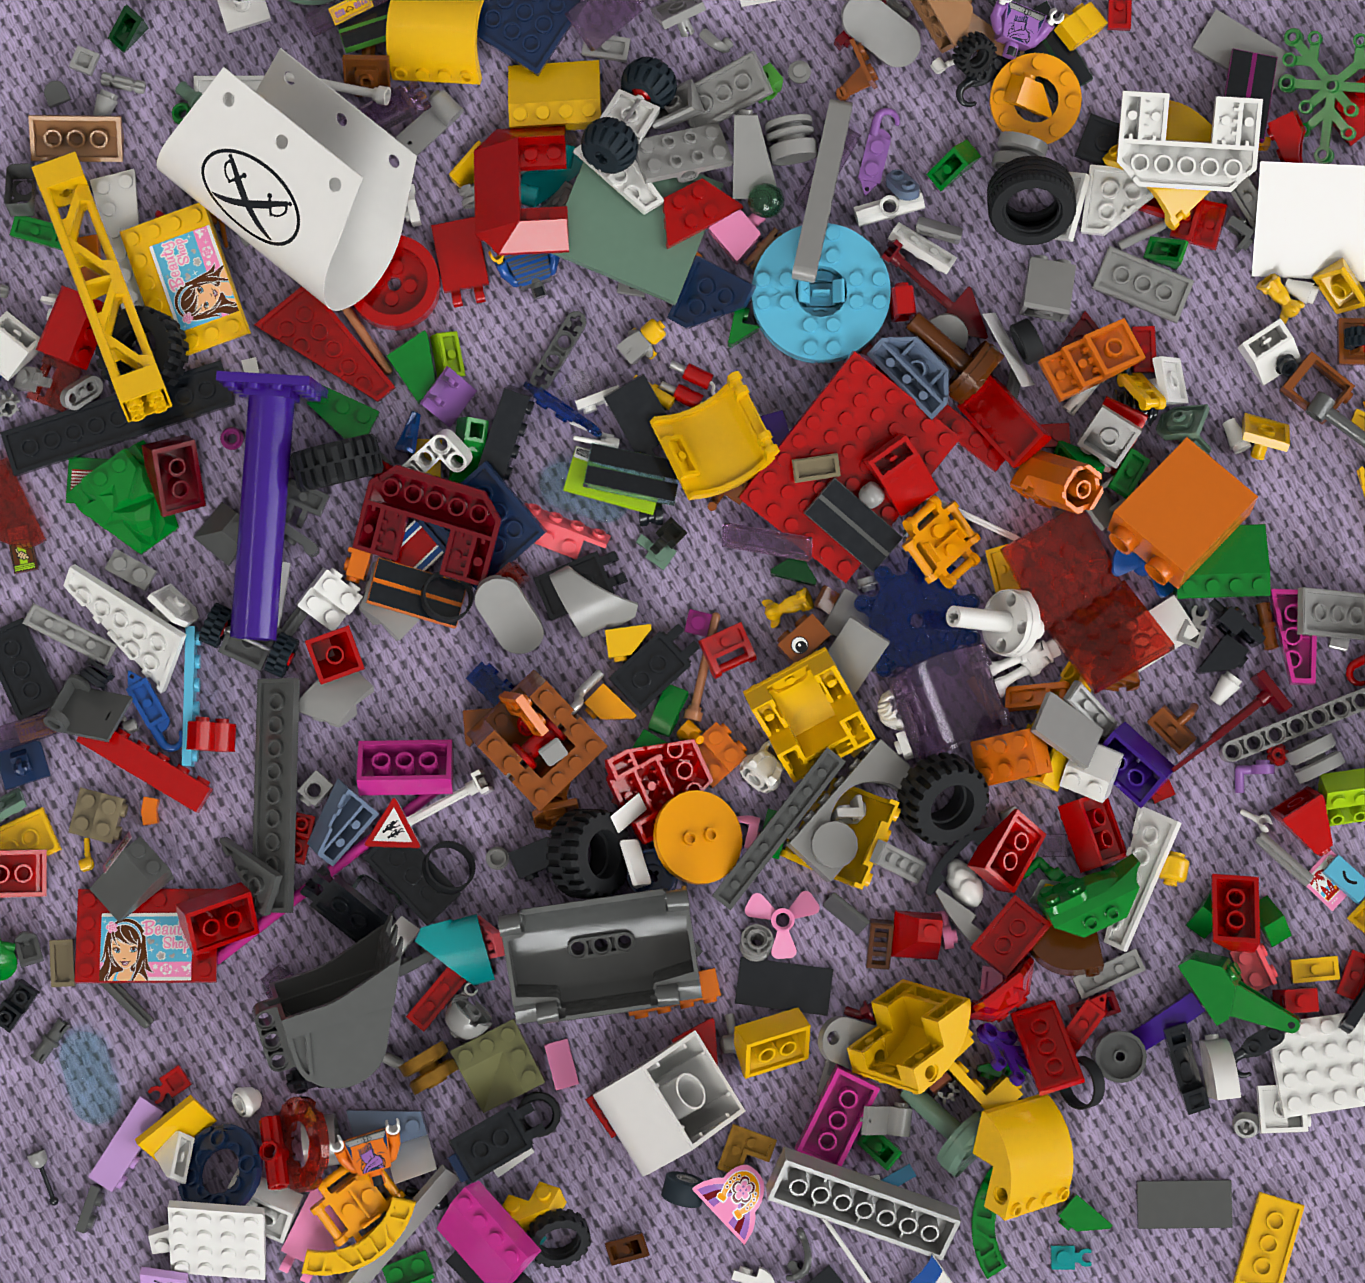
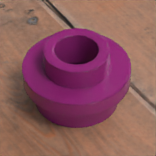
[220,427,244,450]

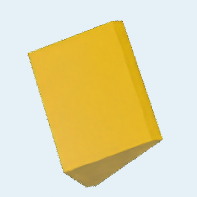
[1312,257,1365,314]

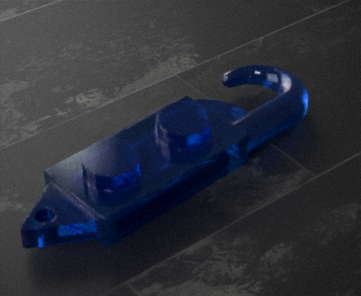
[523,381,602,437]

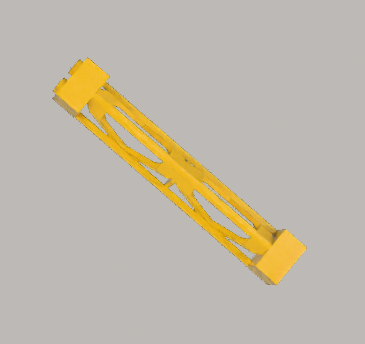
[31,152,172,423]

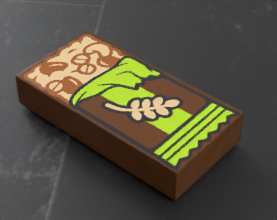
[6,524,39,574]

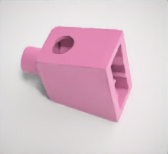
[708,209,766,265]

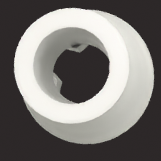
[1285,278,1320,304]
[1222,418,1252,454]
[1210,671,1242,706]

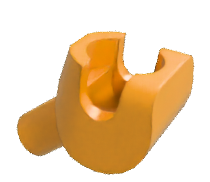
[676,719,704,744]

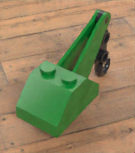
[1178,950,1301,1078]

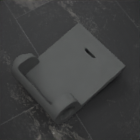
[43,674,133,742]

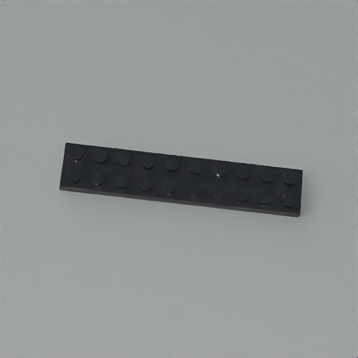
[0,360,236,477]

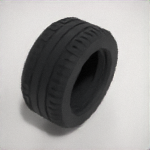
[987,155,1076,245]

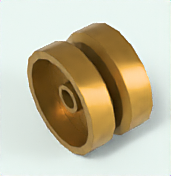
[398,1040,459,1095]

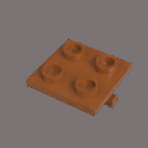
[836,38,879,101]

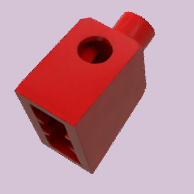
[1272,987,1319,1013]

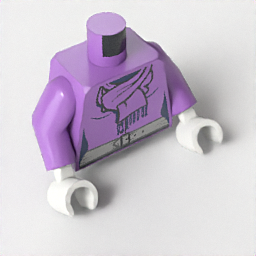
[990,0,1064,60]

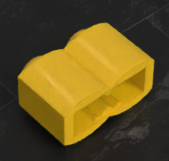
[1054,2,1108,51]

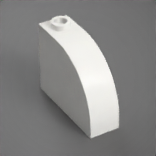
[1199,1034,1241,1100]

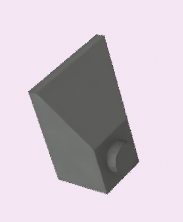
[193,502,239,566]

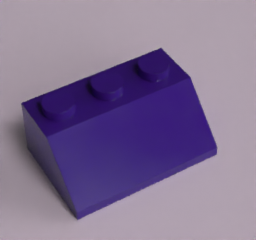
[1102,722,1175,808]

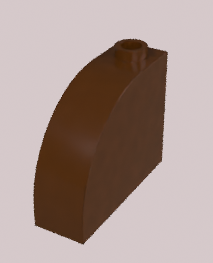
[1030,919,1104,977]

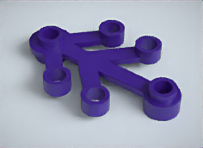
[976,1023,1035,1086]

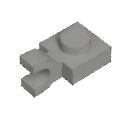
[13,366,53,392]

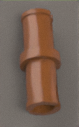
[1255,602,1279,650]

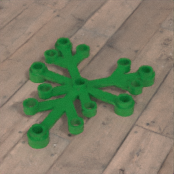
[1278,28,1365,164]

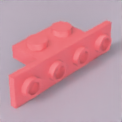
[524,503,611,559]

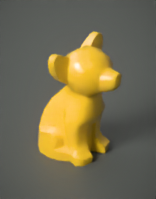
[1256,273,1305,324]
[762,587,814,628]

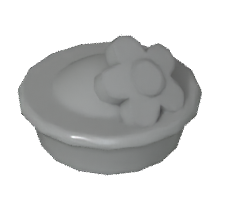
[1232,1112,1259,1138]

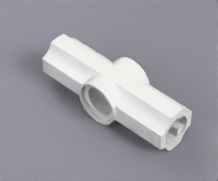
[853,191,925,227]

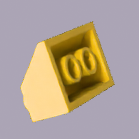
[734,1007,811,1079]

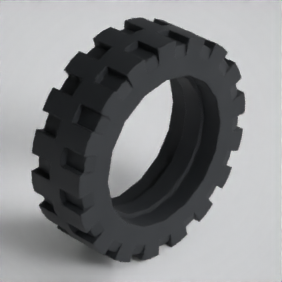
[526,1208,591,1268]

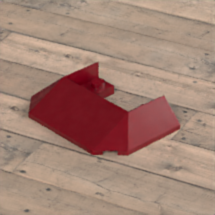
[352,465,502,586]

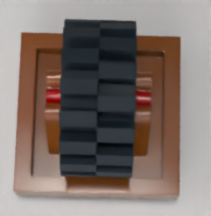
[1337,318,1365,365]

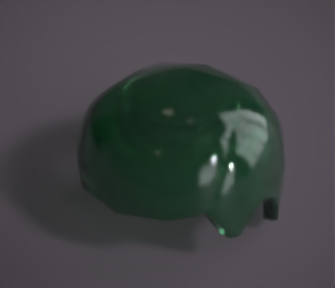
[747,183,785,218]

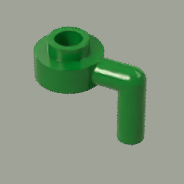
[1023,857,1066,882]

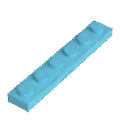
[182,626,202,767]

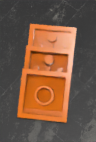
[1038,318,1146,402]

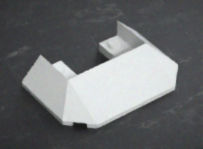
[1117,91,1263,192]

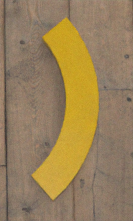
[301,1196,416,1276]

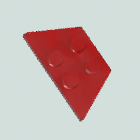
[662,178,744,249]

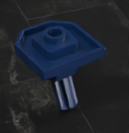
[0,737,51,790]

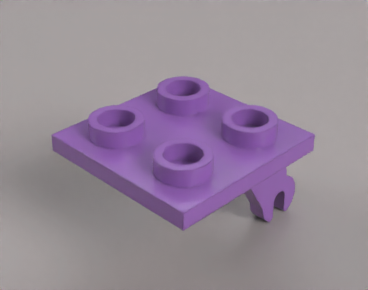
[420,366,477,428]

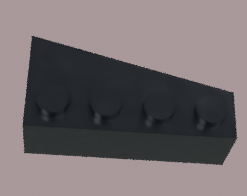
[478,385,536,481]

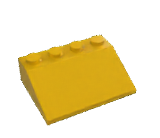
[508,60,602,130]

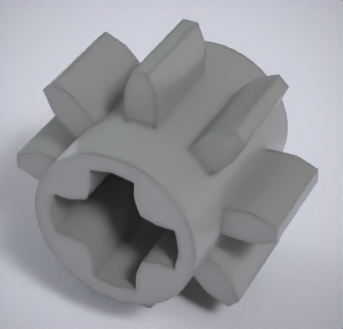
[0,389,20,418]
[933,1080,960,1105]

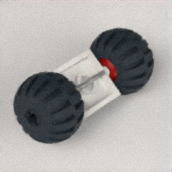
[581,56,677,174]

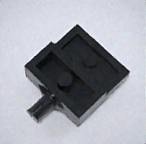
[1208,598,1266,648]

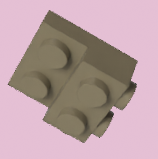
[68,787,129,844]

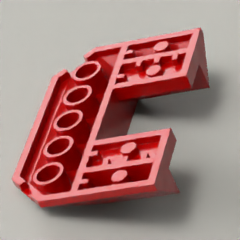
[474,126,569,256]

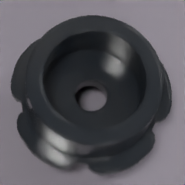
[1275,354,1298,376]

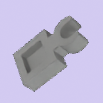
[1177,605,1209,649]

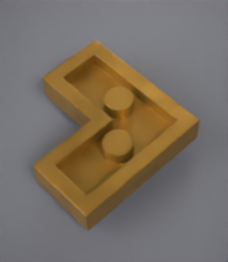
[717,1124,777,1172]

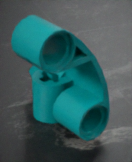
[521,144,583,208]
[415,914,495,986]

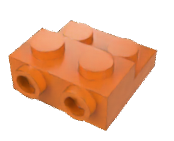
[697,722,748,788]

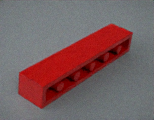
[76,728,213,813]

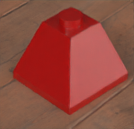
[305,625,365,685]
[891,910,943,960]

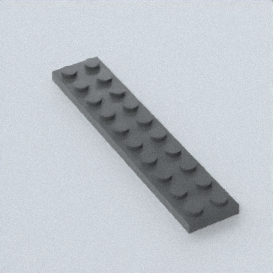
[252,678,300,913]

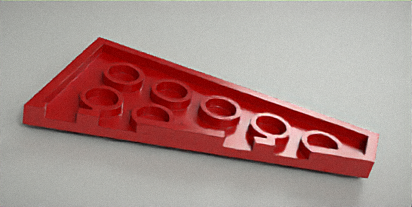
[254,286,396,402]

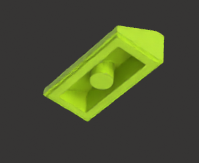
[430,331,466,378]

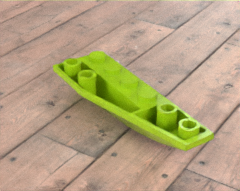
[1318,768,1365,826]

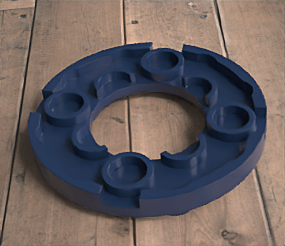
[178,1123,263,1206]

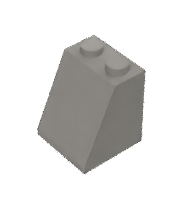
[1019,255,1076,323]

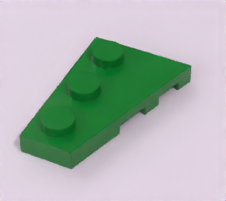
[307,386,380,439]

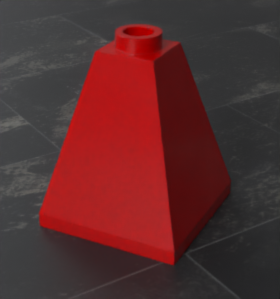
[1269,786,1333,856]

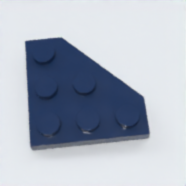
[667,255,756,329]

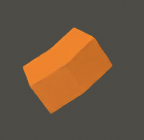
[141,797,160,826]

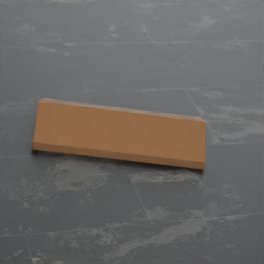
[28,115,124,162]

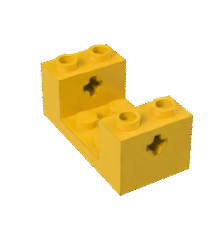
[948,1028,1023,1110]

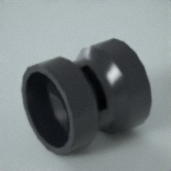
[639,502,663,527]

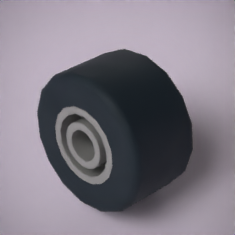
[661,1171,704,1208]

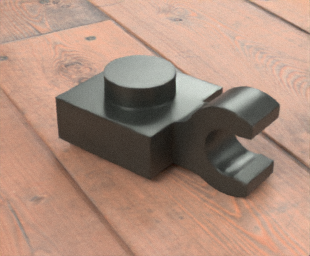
[650,517,687,555]

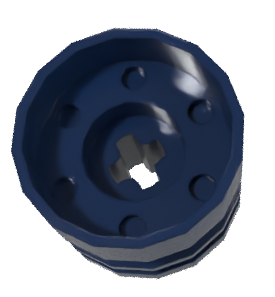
[627,849,678,893]

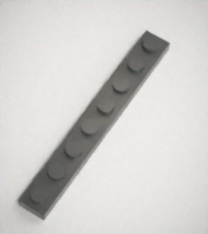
[712,747,846,910]

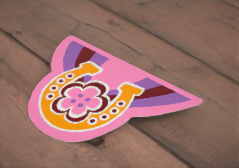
[692,1165,764,1245]

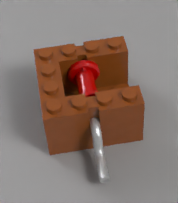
[466,669,608,811]

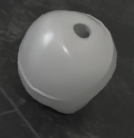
[859,481,885,509]

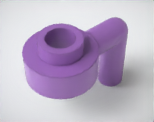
[1235,760,1275,793]

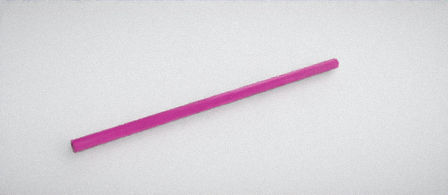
[218,794,439,965]

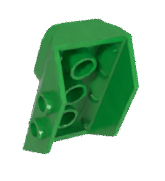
[1037,854,1140,938]

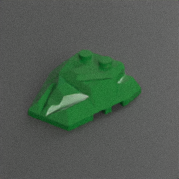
[68,440,179,555]

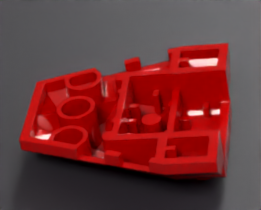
[605,739,713,844]
[970,956,1035,1023]

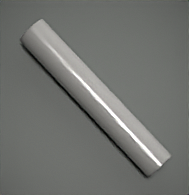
[1117,219,1168,250]

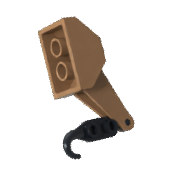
[910,0,1024,107]

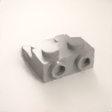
[1077,405,1142,469]

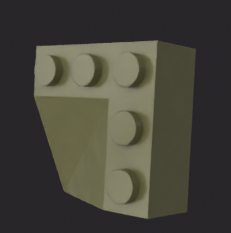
[450,1018,546,1113]

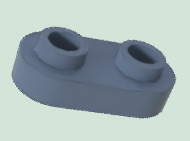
[886,169,920,201]

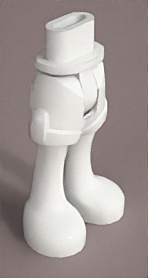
[978,638,1061,700]

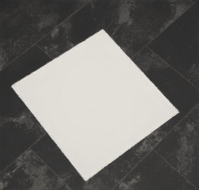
[1252,161,1365,282]

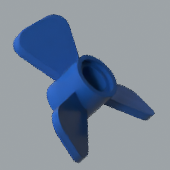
[1112,549,1174,598]

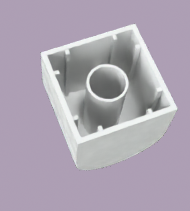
[592,1030,745,1176]

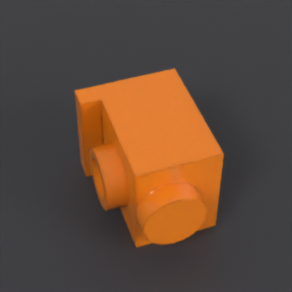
[343,547,373,584]

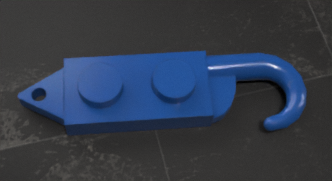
[126,671,183,752]

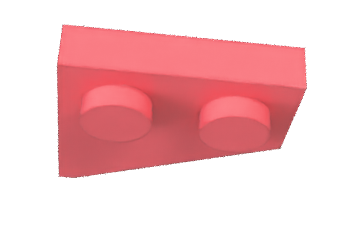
[477,915,505,959]

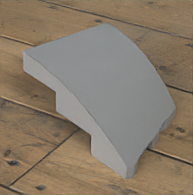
[359,561,420,641]
[299,672,374,728]

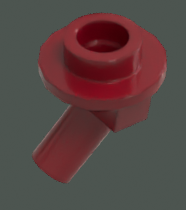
[844,1000,876,1022]

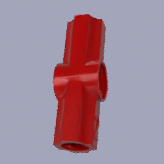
[259,1115,290,1190]

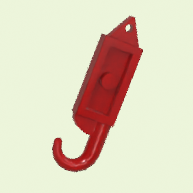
[1066,993,1108,1055]

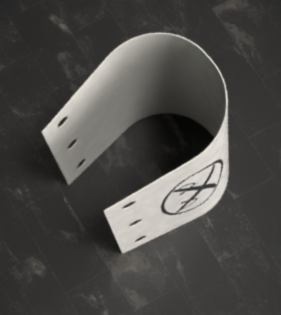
[157,48,417,311]

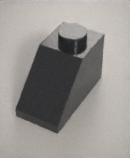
[1195,633,1249,674]

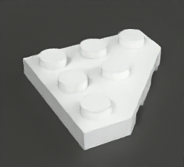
[1081,165,1154,236]

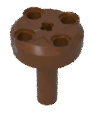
[905,312,1004,405]

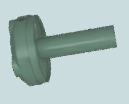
[900,1090,982,1177]

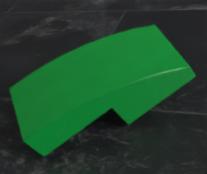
[648,685,689,737]
[976,1063,1027,1080]

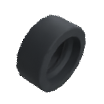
[1010,318,1045,365]
[517,1092,561,1137]

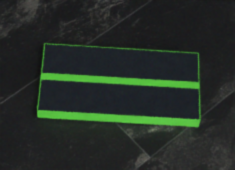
[337,0,390,54]

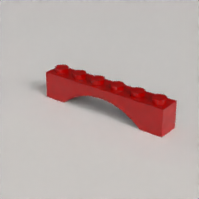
[1267,110,1306,163]

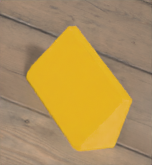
[449,141,482,187]

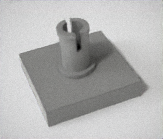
[650,0,706,37]

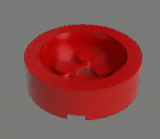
[354,235,441,331]

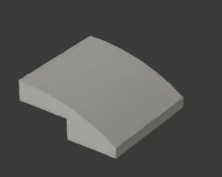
[822,588,886,638]

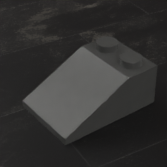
[89,836,174,923]

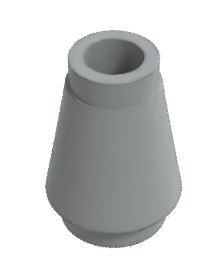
[93,89,118,116]

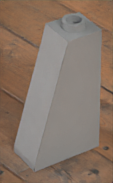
[732,109,779,199]

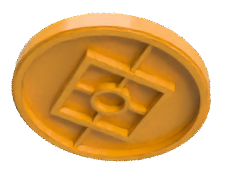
[653,790,742,885]

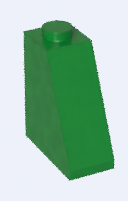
[386,330,436,404]

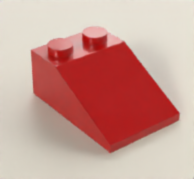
[967,809,1047,893]
[0,849,47,898]

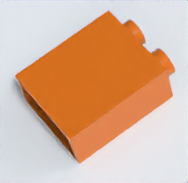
[1107,437,1258,589]

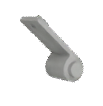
[395,90,464,155]
[860,1102,913,1137]

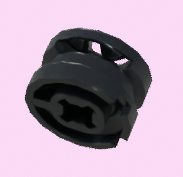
[78,657,115,691]

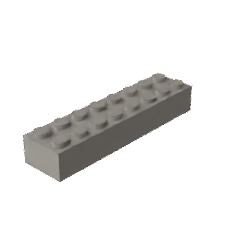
[766,1147,961,1260]

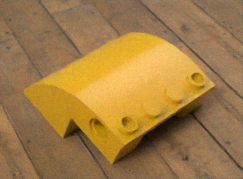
[743,647,876,783]
[847,979,971,1094]
[973,1094,1074,1221]

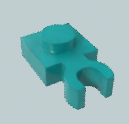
[1050,1245,1092,1270]

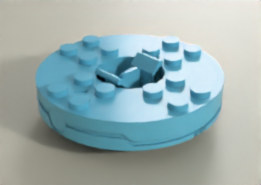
[751,223,891,364]

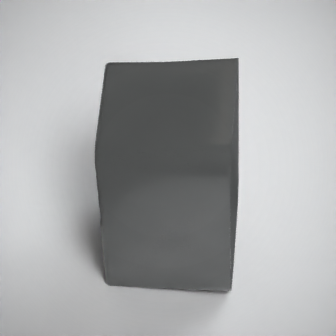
[4,163,36,217]

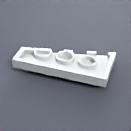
[573,145,664,215]

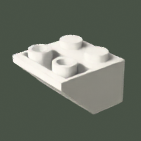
[0,311,40,381]
[1237,318,1302,386]

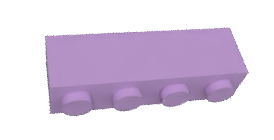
[88,1095,167,1192]

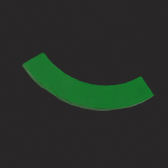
[971,1166,1007,1279]

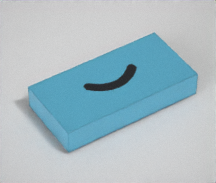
[1322,855,1365,904]

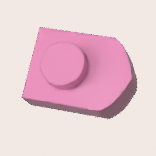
[736,815,761,849]
[978,965,1006,997]

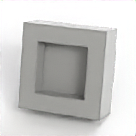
[69,45,100,77]

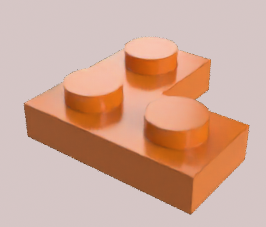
[498,691,549,736]

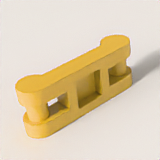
[1117,373,1166,410]

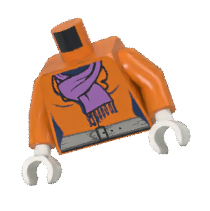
[327,1118,401,1187]

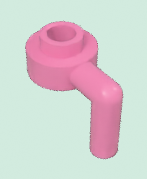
[931,911,958,950]

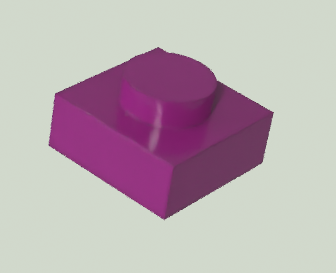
[684,609,712,637]

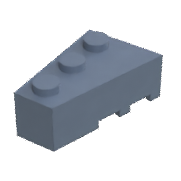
[307,778,379,867]
[346,1109,429,1143]

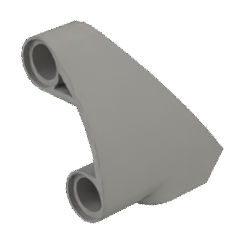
[549,565,638,638]

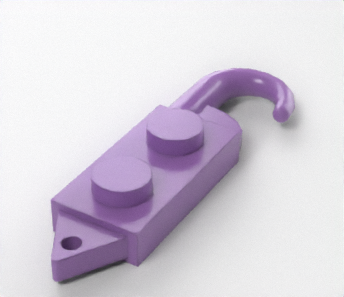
[858,108,900,196]

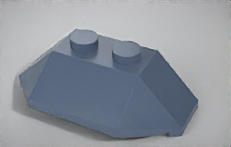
[867,336,950,420]

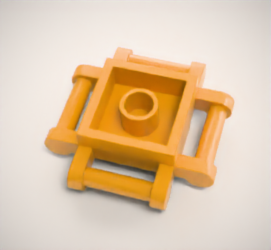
[902,495,981,589]
[310,1165,406,1247]

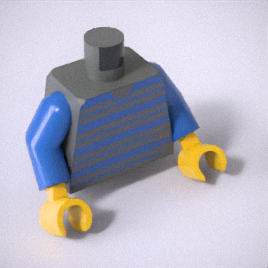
[488,251,560,300]

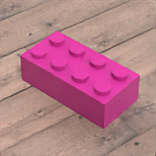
[356,739,454,796]
[795,1064,880,1167]

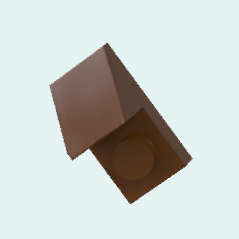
[604,1231,650,1266]

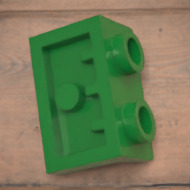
[382,1249,436,1283]

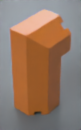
[1010,450,1103,514]

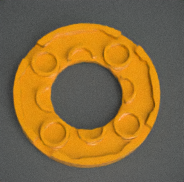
[989,53,1082,144]

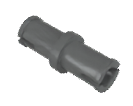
[30,1017,71,1064]

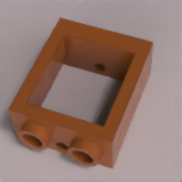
[1279,351,1355,425]

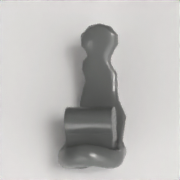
[786,1227,812,1281]

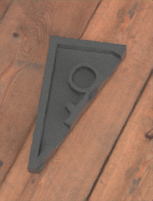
[219,837,283,916]

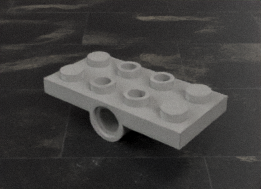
[636,123,733,184]

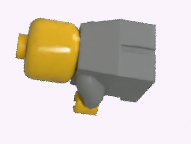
[616,319,666,365]

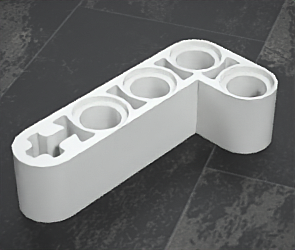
[402,429,473,473]

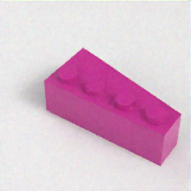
[1270,589,1317,686]

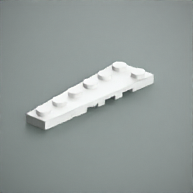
[90,169,145,309]
[1104,806,1182,952]

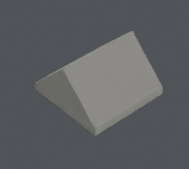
[652,79,705,130]

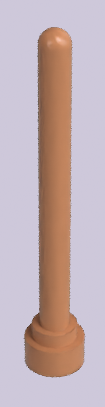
[342,307,392,375]
[683,612,720,722]

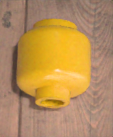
[1159,851,1190,887]

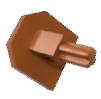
[342,44,391,97]
[532,782,579,830]

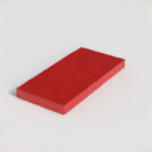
[1010,1000,1085,1096]

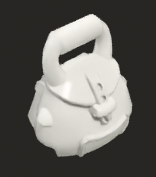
[739,740,785,794]

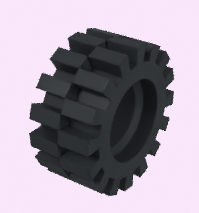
[952,31,997,77]

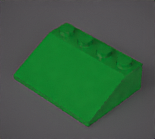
[1173,524,1271,599]

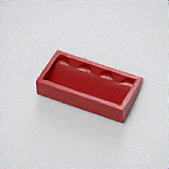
[957,374,1052,469]

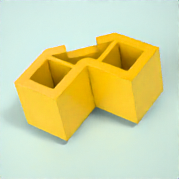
[502,1181,567,1232]

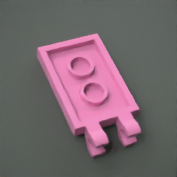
[279,1186,345,1283]

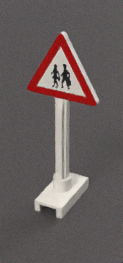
[365,769,494,848]

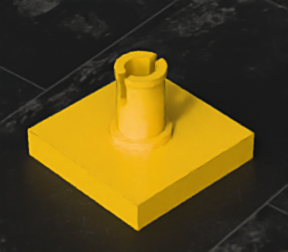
[1242,413,1290,460]

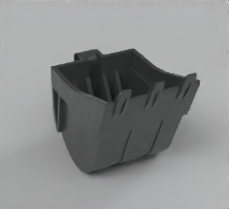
[252,913,403,1089]

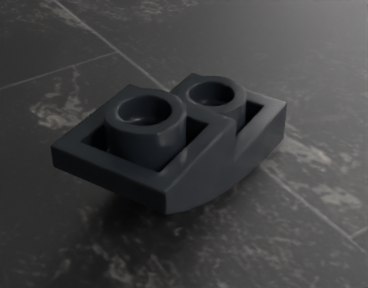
[0,978,40,1033]

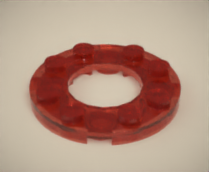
[279,1096,329,1193]

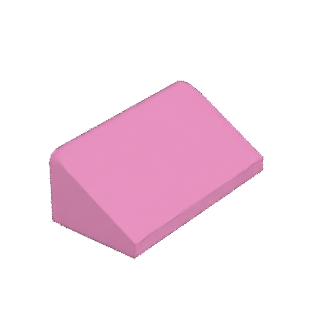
[544,1038,579,1091]

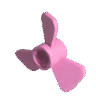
[745,891,820,959]

